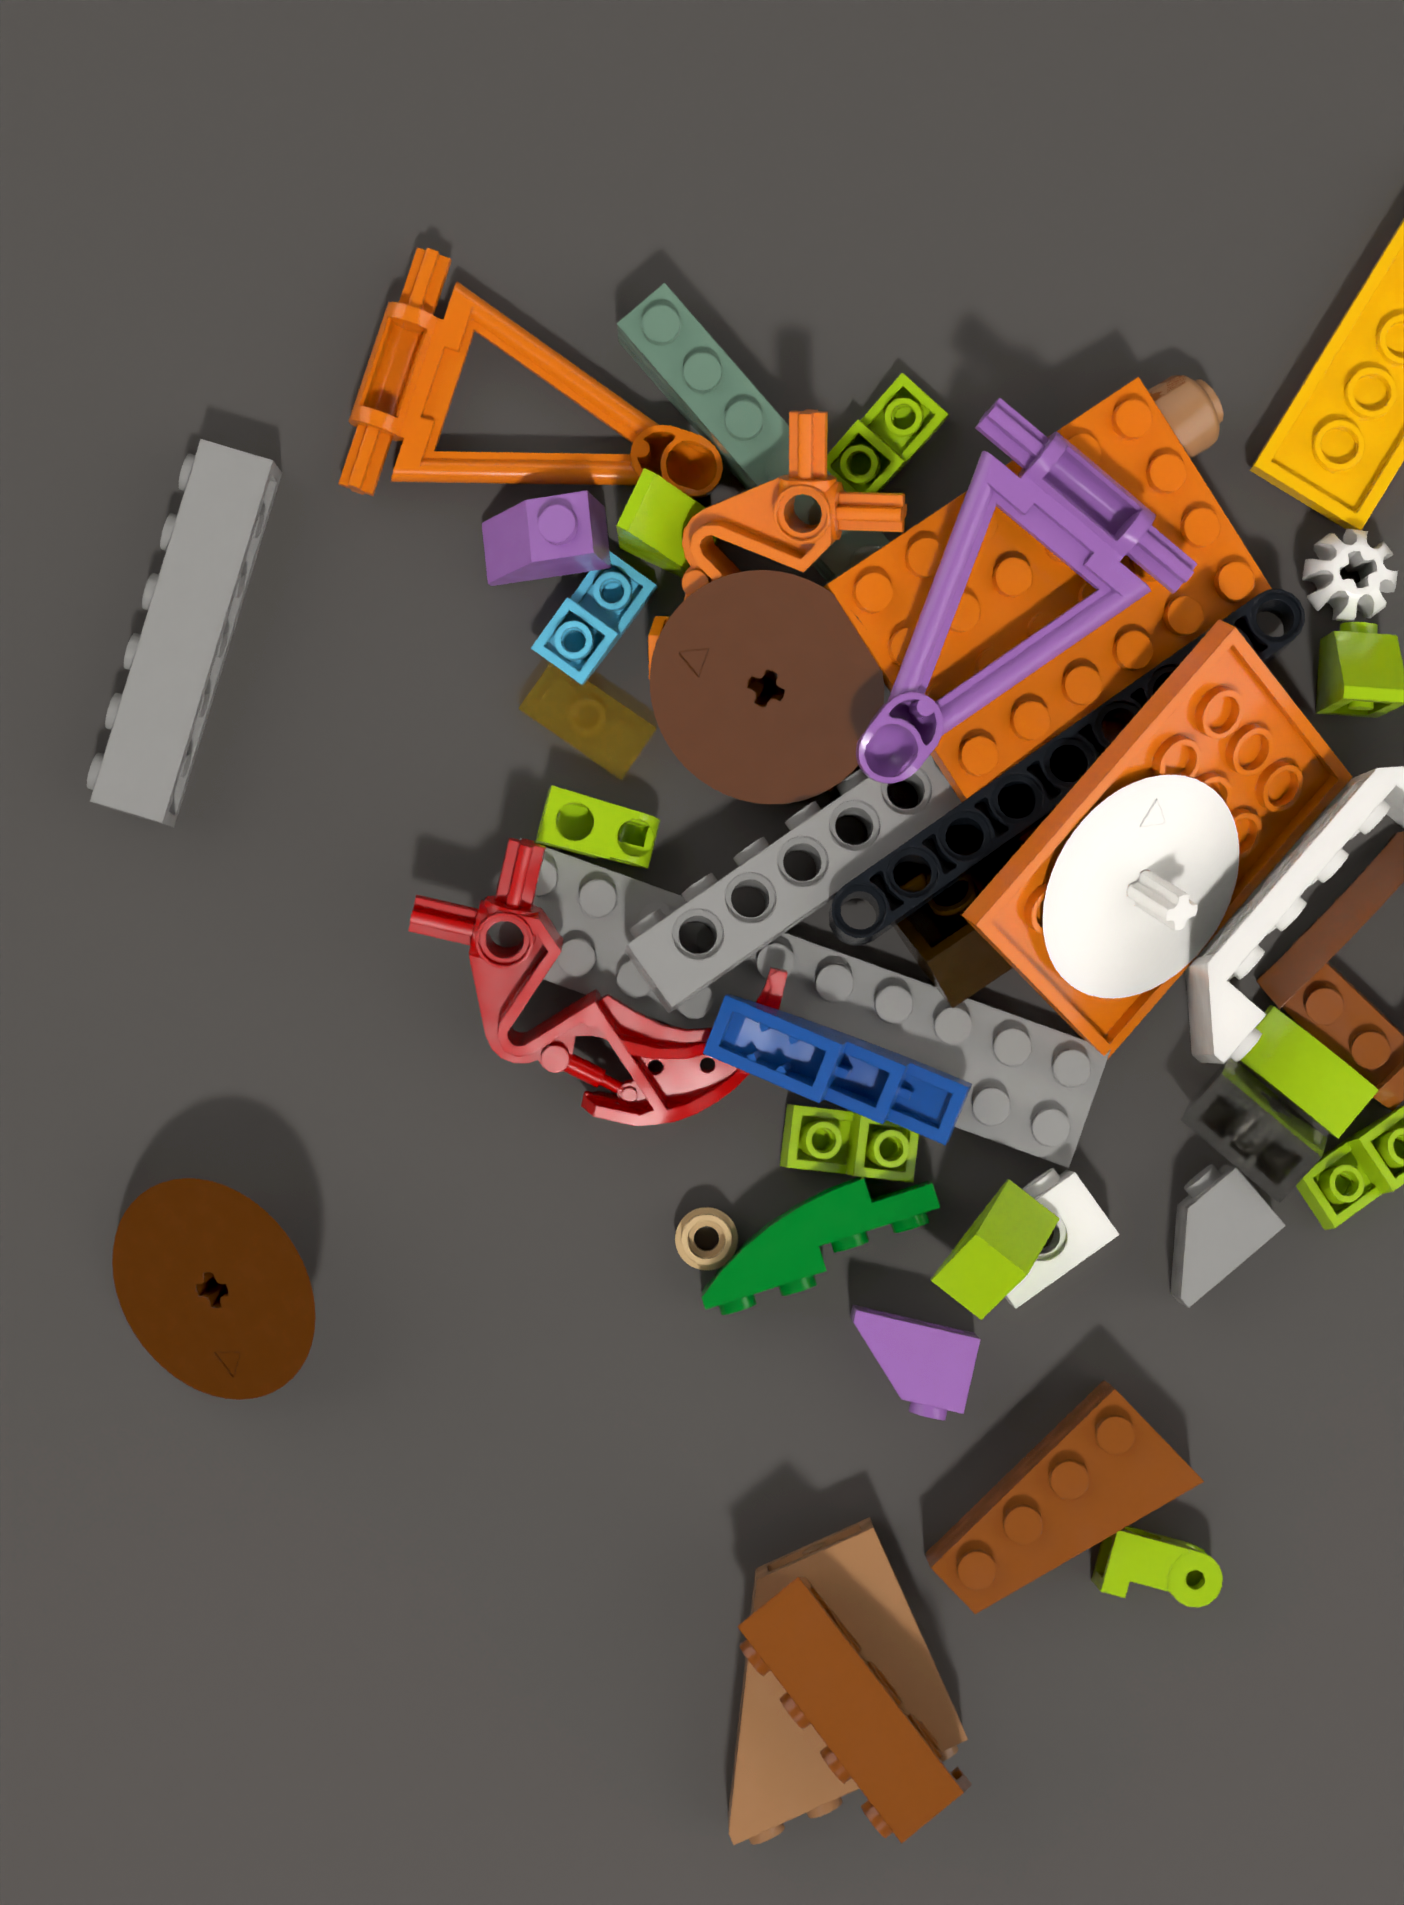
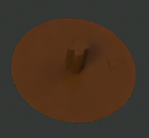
[650,570,884,804]
[112,1178,316,1400]

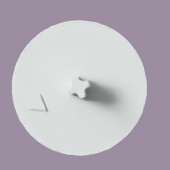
[1043,775,1239,999]

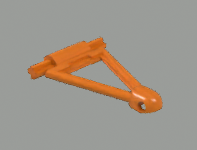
[338,247,723,499]

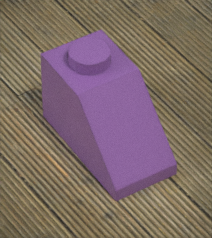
[482,490,611,586]
[850,1304,981,1420]

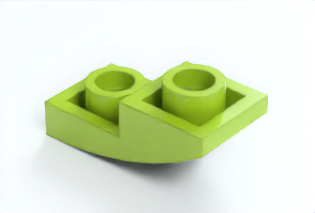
[827,373,950,493]
[1240,1005,1379,1139]
[780,1104,919,1183]
[1290,1105,1404,1230]

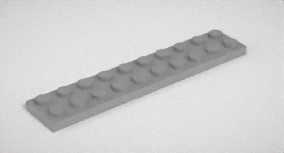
[489,838,1111,1168]

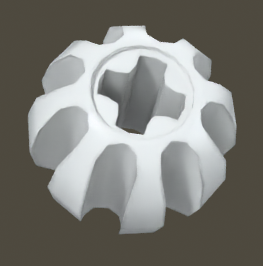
[1302,529,1398,622]

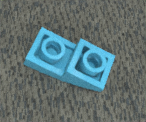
[531,551,658,686]

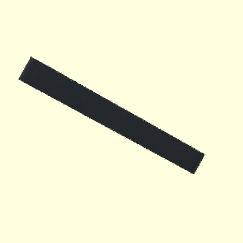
[829,589,1305,946]

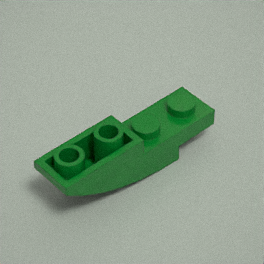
[701,1177,940,1315]

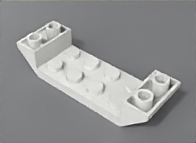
[1185,766,1404,1064]

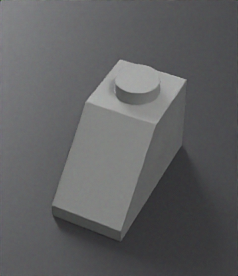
[1170,1164,1286,1308]

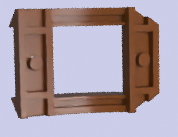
[1256,831,1404,1111]

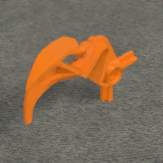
[648,409,907,791]

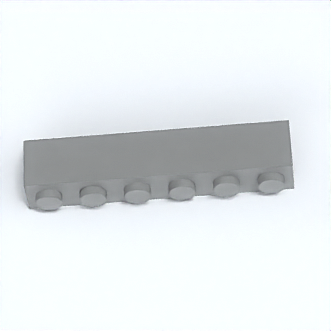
[87,439,282,828]

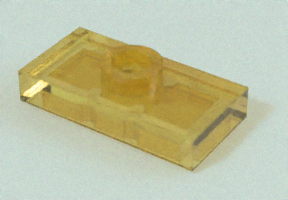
[518,663,657,781]

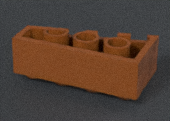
[925,1380,1204,1614]
[737,1577,972,1844]

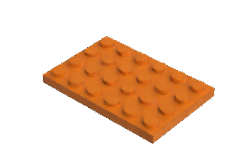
[823,377,1272,802]
[962,619,1352,1060]

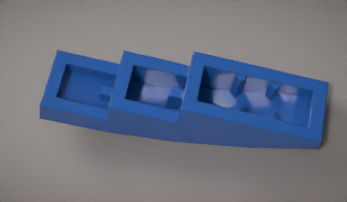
[703,993,972,1145]

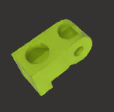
[535,785,661,869]
[1091,1526,1223,1608]

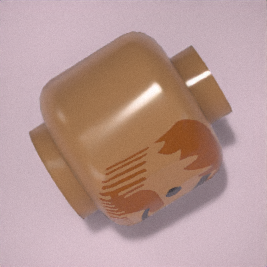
[1147,375,1224,459]

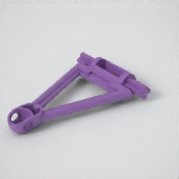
[856,398,1197,784]

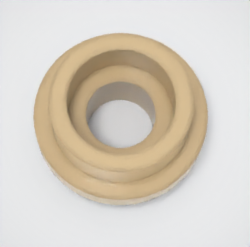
[675,1207,738,1270]

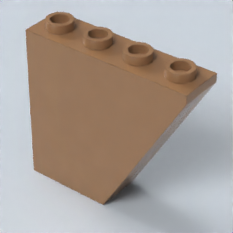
[728,1517,968,1845]

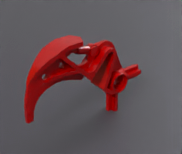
[408,838,788,1126]

